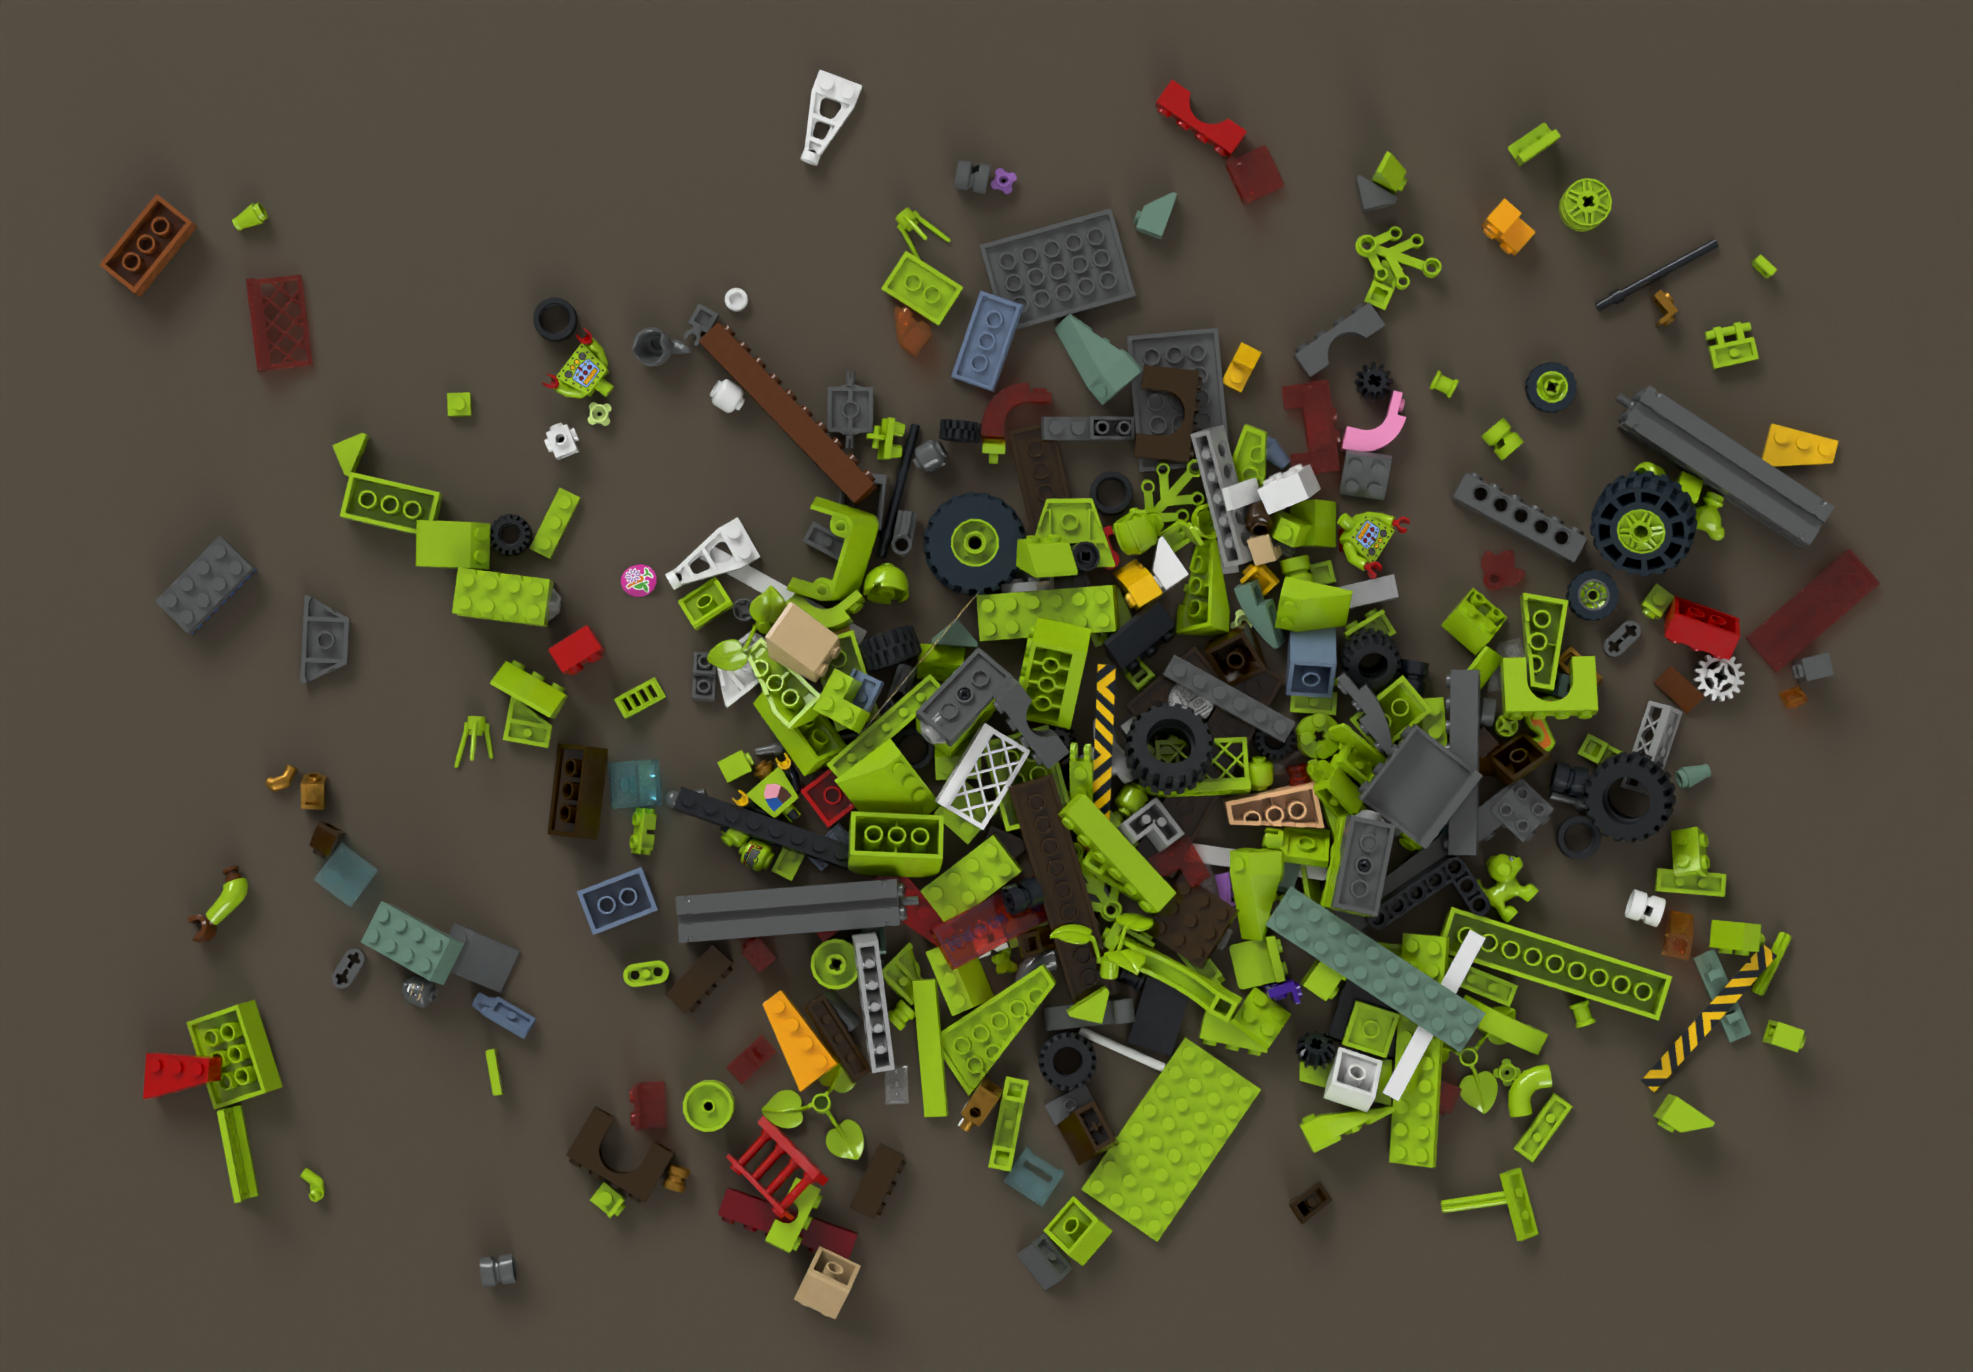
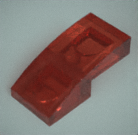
[726,1035,777,1084]

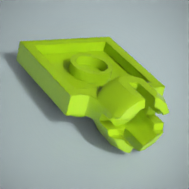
[1262,826,1330,868]

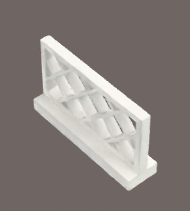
[935,722,1031,830]

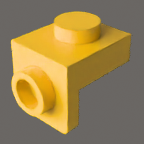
[1239,563,1280,596]

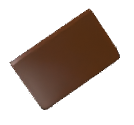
[1654,666,1705,714]

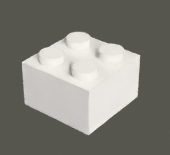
[1257,463,1321,515]

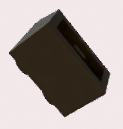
[1057,1101,1119,1166]

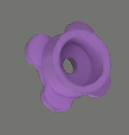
[991,168,1017,194]

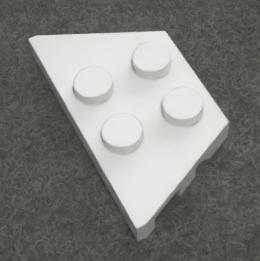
[717,631,766,708]

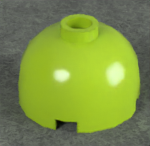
[863,563,909,604]

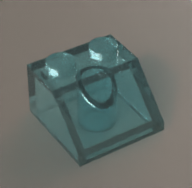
[608,759,662,809]

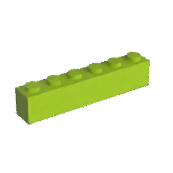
[1058,794,1176,913]

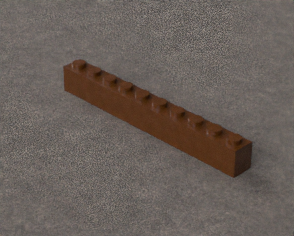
[699,322,877,506]

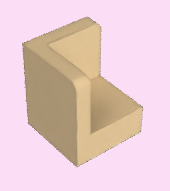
[1247,534,1282,566]

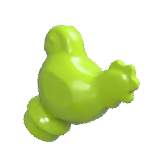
[1695,492,1725,541]

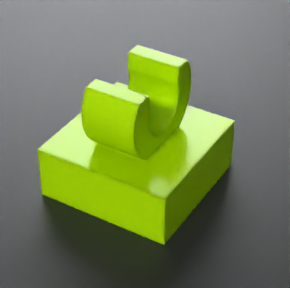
[982,439,1006,464]

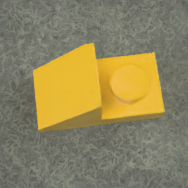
[1223,342,1262,393]

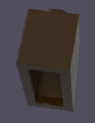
[309,821,346,859]

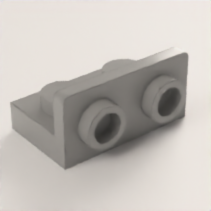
[1001,570,1054,593]

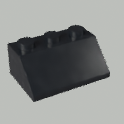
[1103,598,1176,676]

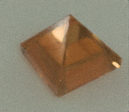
[1778,686,1808,709]

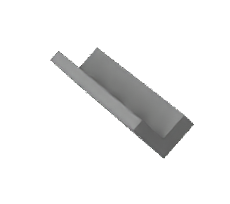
[1620,701,1683,797]

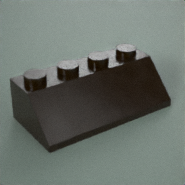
[547,743,608,840]

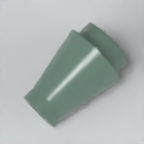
[1675,763,1711,789]

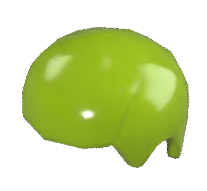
[1191,503,1217,539]

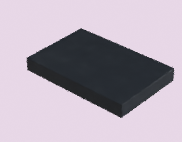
[1127,976,1189,1056]

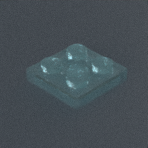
[314,843,379,907]

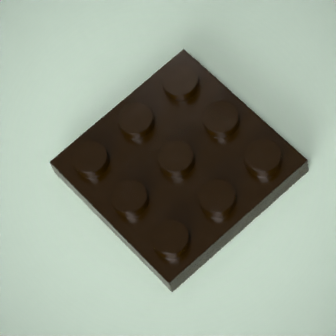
[1145,873,1240,969]

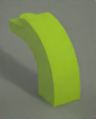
[786,590,866,632]

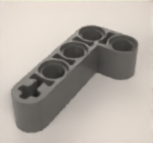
[1043,998,1135,1031]

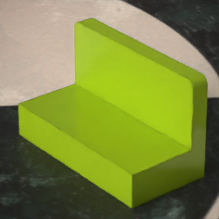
[917,643,965,681]

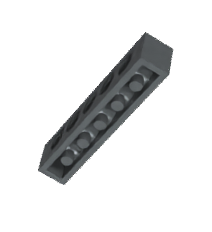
[1451,472,1587,564]

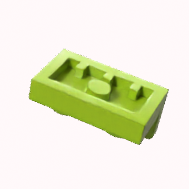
[1508,123,1561,167]

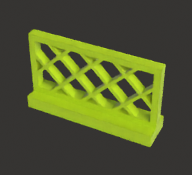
[1155,737,1251,798]
[217,1105,259,1203]

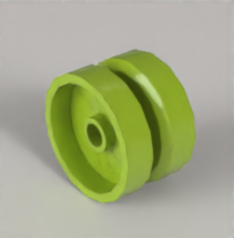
[811,938,858,990]
[683,1080,735,1132]

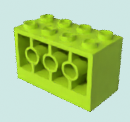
[1019,617,1091,729]

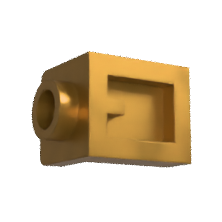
[300,773,327,810]

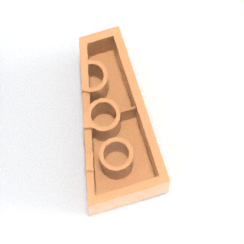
[1223,781,1324,828]

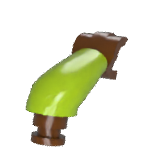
[187,866,249,943]

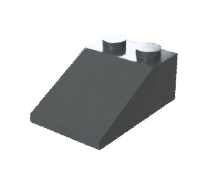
[449,922,520,993]

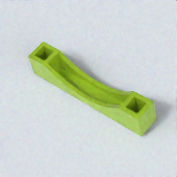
[1108,932,1243,1023]

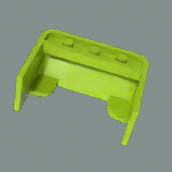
[787,496,879,601]

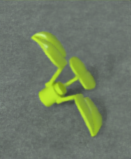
[707,586,787,671]
[1050,913,1154,980]
[1442,1006,1516,1114]
[762,1056,864,1160]

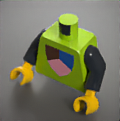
[732,753,801,823]

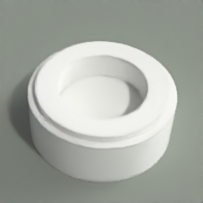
[725,288,748,312]

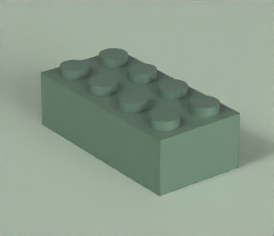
[361,901,464,985]

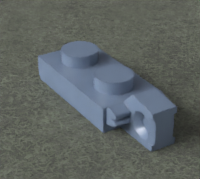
[471,992,536,1039]

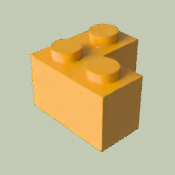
[1481,198,1536,256]

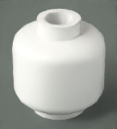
[710,379,745,413]

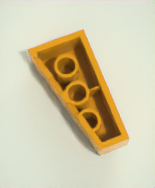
[762,990,839,1092]

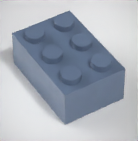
[577,867,660,935]

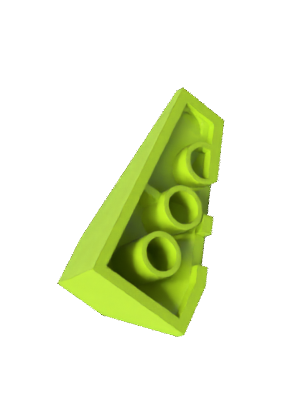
[1230,847,1284,941]

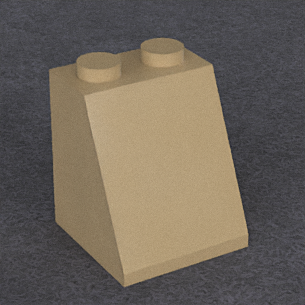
[765,602,841,683]
[794,1246,861,1319]

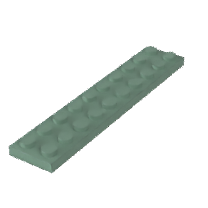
[1265,886,1486,1053]

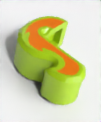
[1523,696,1560,752]

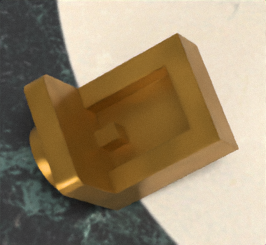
[1650,290,1678,328]

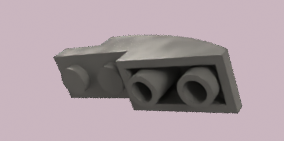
[1041,416,1135,442]
[1337,671,1392,754]

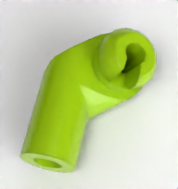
[300,1168,325,1202]

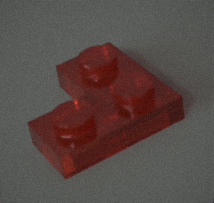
[1148,836,1211,888]

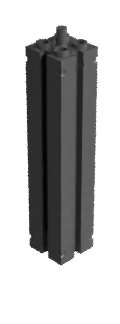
[1615,385,1835,549]
[675,878,919,943]

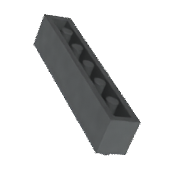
[1162,655,1295,743]

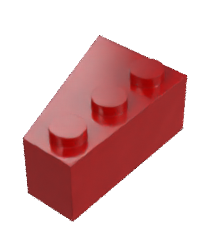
[143,1052,222,1099]

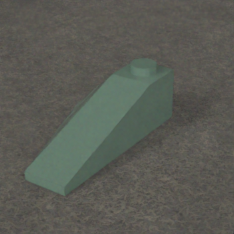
[1054,314,1143,405]

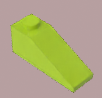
[1371,151,1408,195]

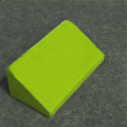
[1467,646,1503,690]
[1300,866,1322,905]

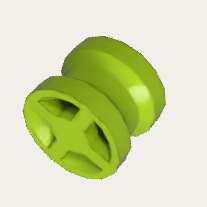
[1493,715,1518,737]

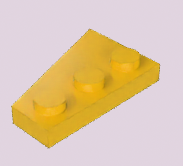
[1762,424,1838,467]

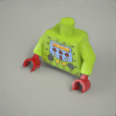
[542,328,614,398]
[1337,512,1410,579]

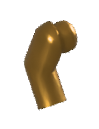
[265,764,297,792]

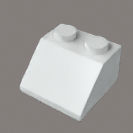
[1151,536,1189,593]
[1323,1047,1383,1112]

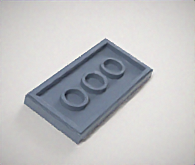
[951,290,1024,392]

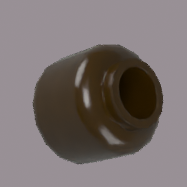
[1244,501,1274,536]

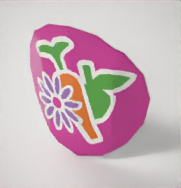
[621,564,656,597]

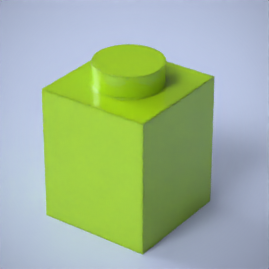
[717,750,755,783]

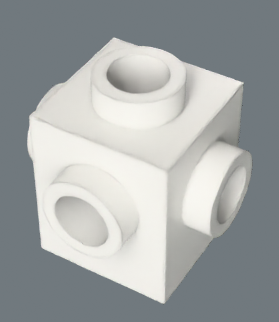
[544,423,579,460]

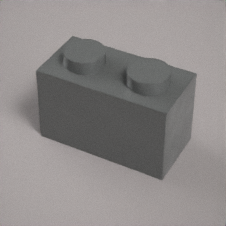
[1791,652,1834,683]

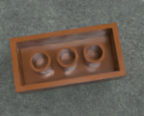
[99,194,198,297]

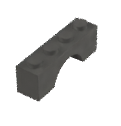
[1293,303,1385,380]
[991,677,1070,769]

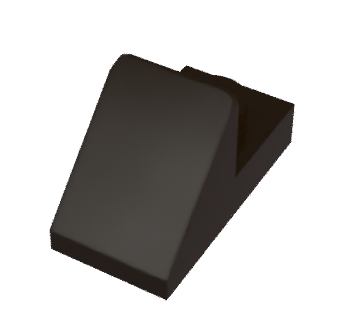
[1289,1181,1333,1225]

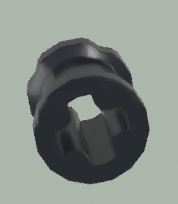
[1117,968,1147,992]

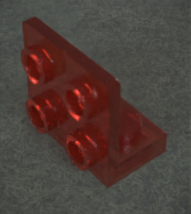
[1224,145,1284,206]
[629,1081,667,1131]

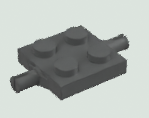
[827,371,874,449]

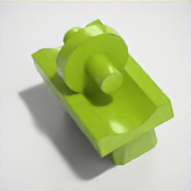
[866,417,905,460]

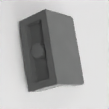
[1017,1233,1073,1290]

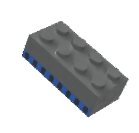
[155,536,257,635]

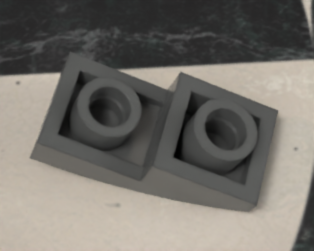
[692,652,717,702]

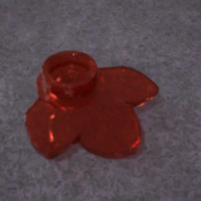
[1481,549,1526,591]

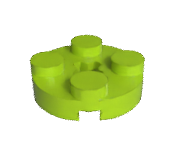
[1296,714,1340,759]

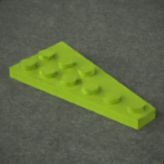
[941,964,1057,1096]

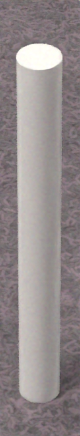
[1078,1027,1165,1072]

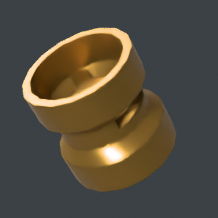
[662,1164,691,1193]

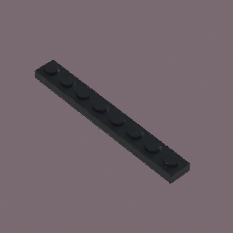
[673,787,849,870]

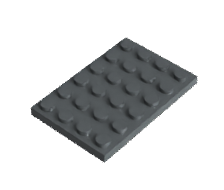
[979,208,1136,330]
[1126,328,1229,473]

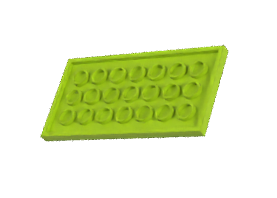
[1081,1037,1261,1242]

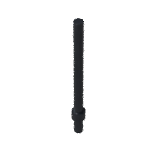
[1595,239,1719,311]
[877,424,920,558]

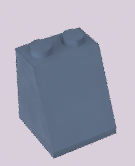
[1286,627,1337,698]

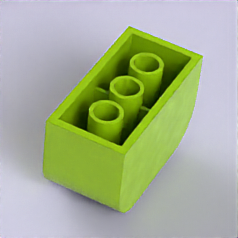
[848,811,944,878]

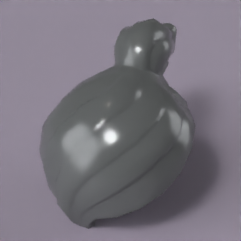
[632,327,691,367]

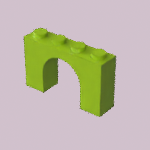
[1500,656,1598,720]

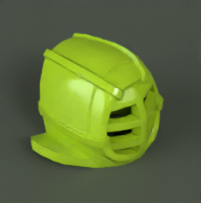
[1112,507,1164,555]

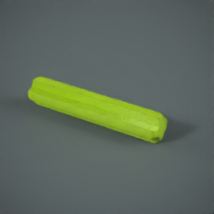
[1752,932,1792,996]
[1441,1191,1507,1213]

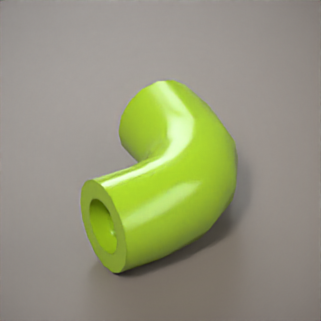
[1508,1064,1552,1117]

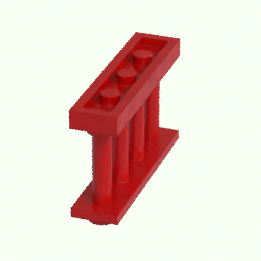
[726,1116,829,1221]

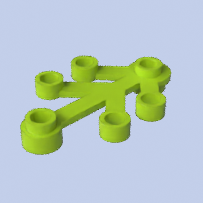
[1355,226,1442,290]
[1141,457,1204,522]
[1073,842,1122,922]

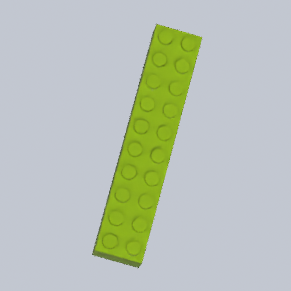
[1439,906,1672,1021]

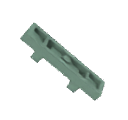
[1692,949,1751,1043]

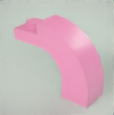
[1340,391,1406,453]

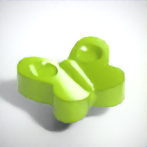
[991,947,1018,974]

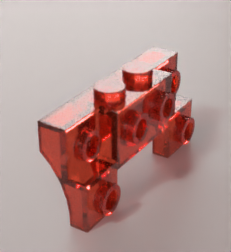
[1281,379,1340,474]

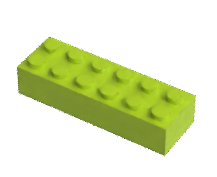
[976,585,1120,641]

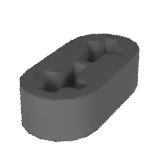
[1602,621,1641,657]
[332,948,366,989]

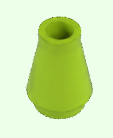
[232,202,268,231]

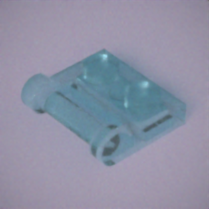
[1004,1147,1065,1207]

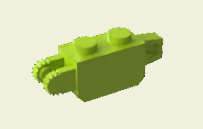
[1306,759,1368,817]

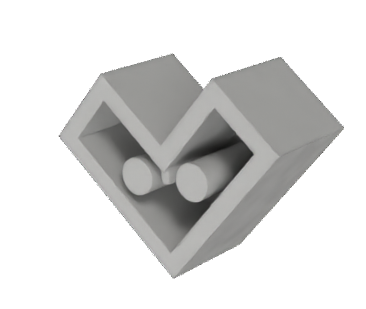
[1117,797,1185,853]

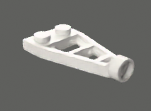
[800,70,862,166]
[665,517,761,590]

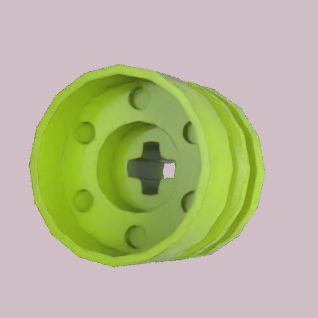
[1558,178,1612,232]

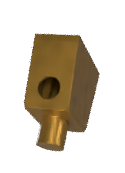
[958,1077,1003,1132]

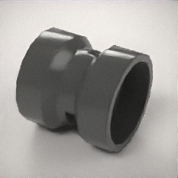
[733,598,753,622]

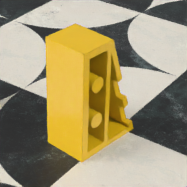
[1113,559,1163,612]

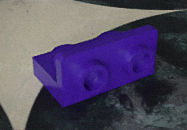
[1263,977,1303,1004]

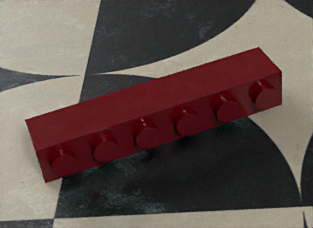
[718,1187,858,1260]

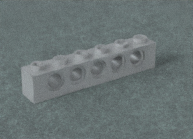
[1190,425,1253,567]
[852,931,895,1073]

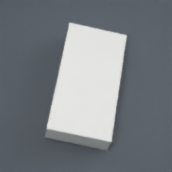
[1222,478,1261,511]

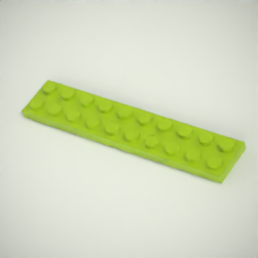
[1389,933,1450,1168]

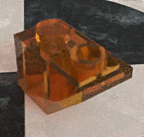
[894,305,933,358]
[1661,910,1694,960]

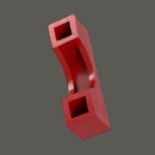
[1155,80,1247,157]

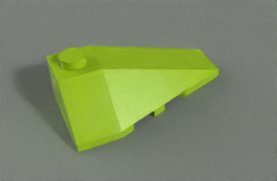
[1176,538,1230,636]
[746,637,820,730]
[1298,1106,1395,1153]

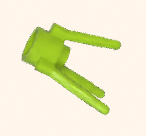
[895,207,951,259]
[454,716,494,768]

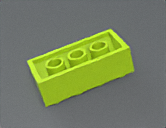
[753,692,847,776]

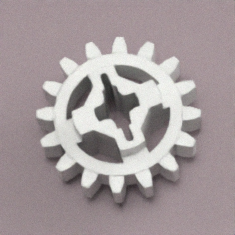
[1693,654,1745,702]

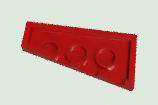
[875,876,955,947]

